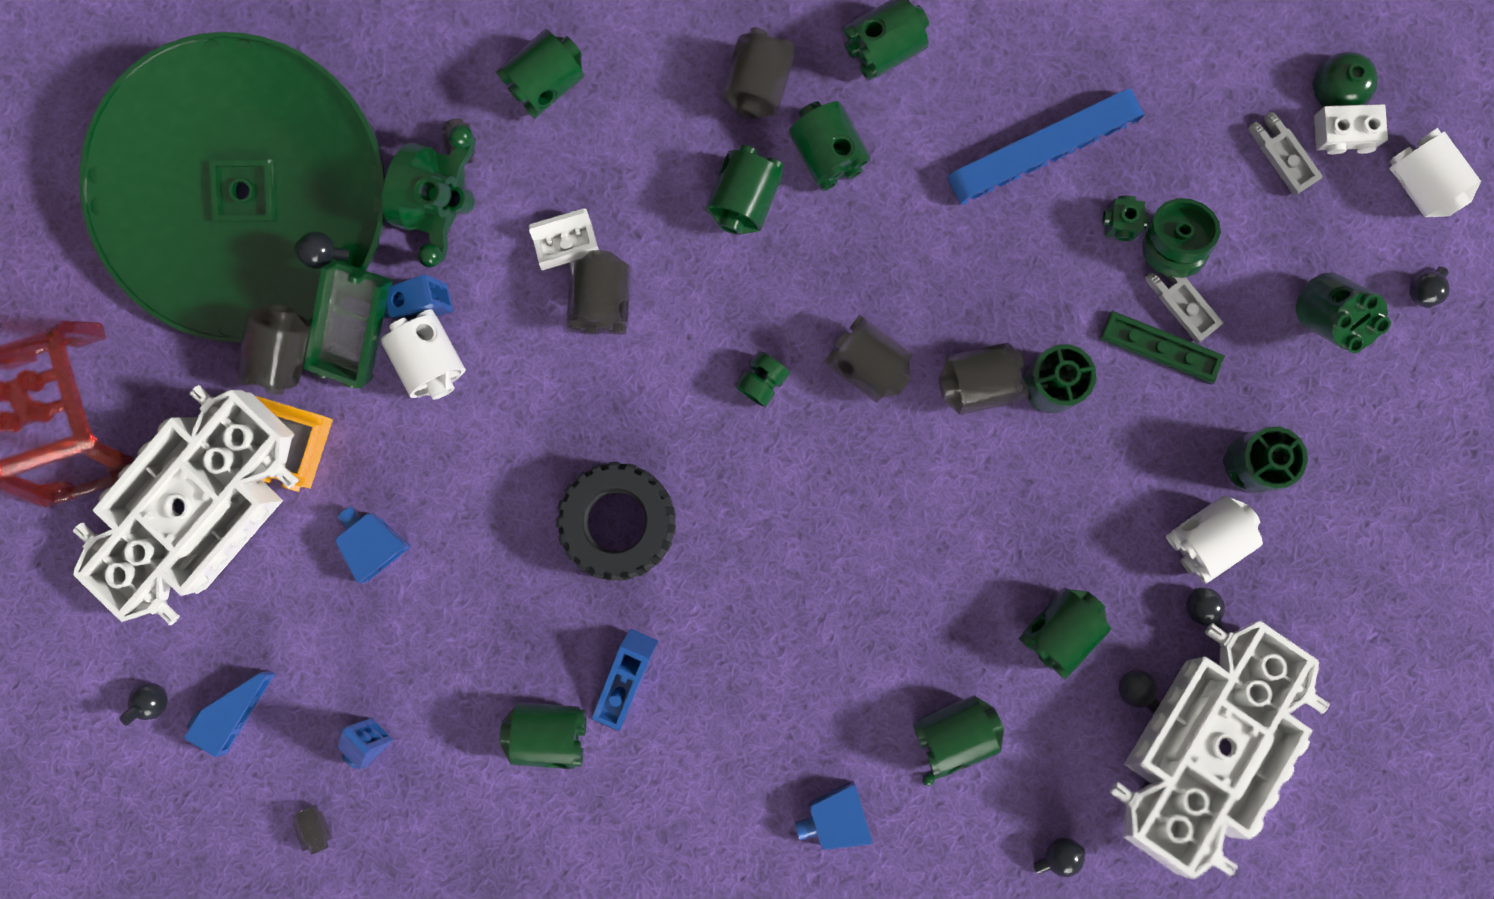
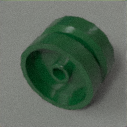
[1142,198,1221,278]

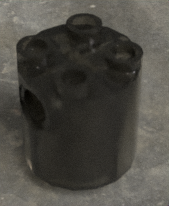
[721,27,795,119]
[567,250,631,335]
[236,304,311,395]
[823,315,914,404]
[938,342,1029,415]

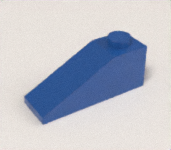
[592,628,659,731]
[184,671,275,758]
[338,718,394,770]

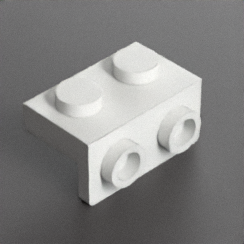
[528,208,600,270]

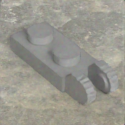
[1248,112,1323,196]
[1145,273,1224,344]

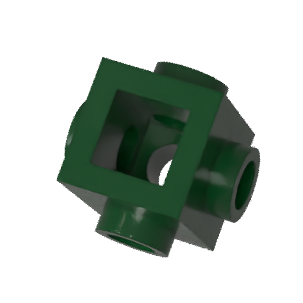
[1102,195,1149,242]

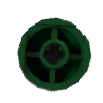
[1312,51,1378,107]

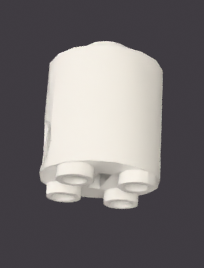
[1389,128,1481,217]
[381,309,466,400]
[1166,495,1263,584]

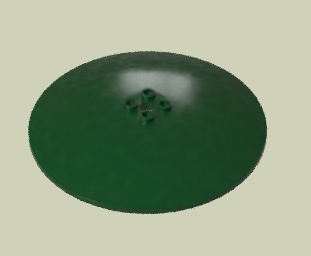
[79,32,385,343]

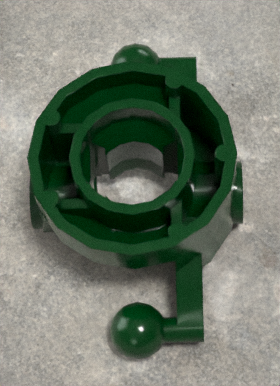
[382,124,476,268]

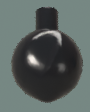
[294,232,350,269]
[1409,266,1450,308]
[1186,588,1227,632]
[1118,670,1160,713]
[119,682,168,726]
[1033,838,1086,877]

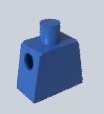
[383,274,453,321]
[335,507,411,583]
[795,781,873,850]

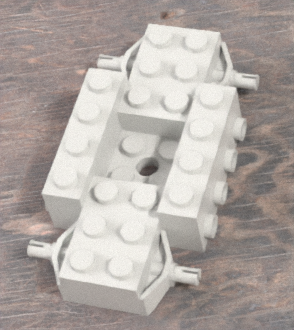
[73,385,298,625]
[1110,621,1329,879]

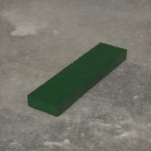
[1099,311,1225,384]

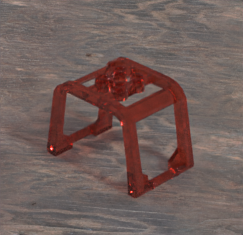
[0,321,136,508]

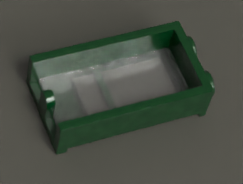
[303,260,393,389]

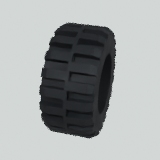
[556,462,676,581]

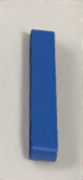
[947,88,1145,205]

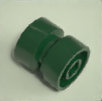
[734,351,790,408]

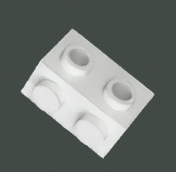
[1314,104,1388,154]

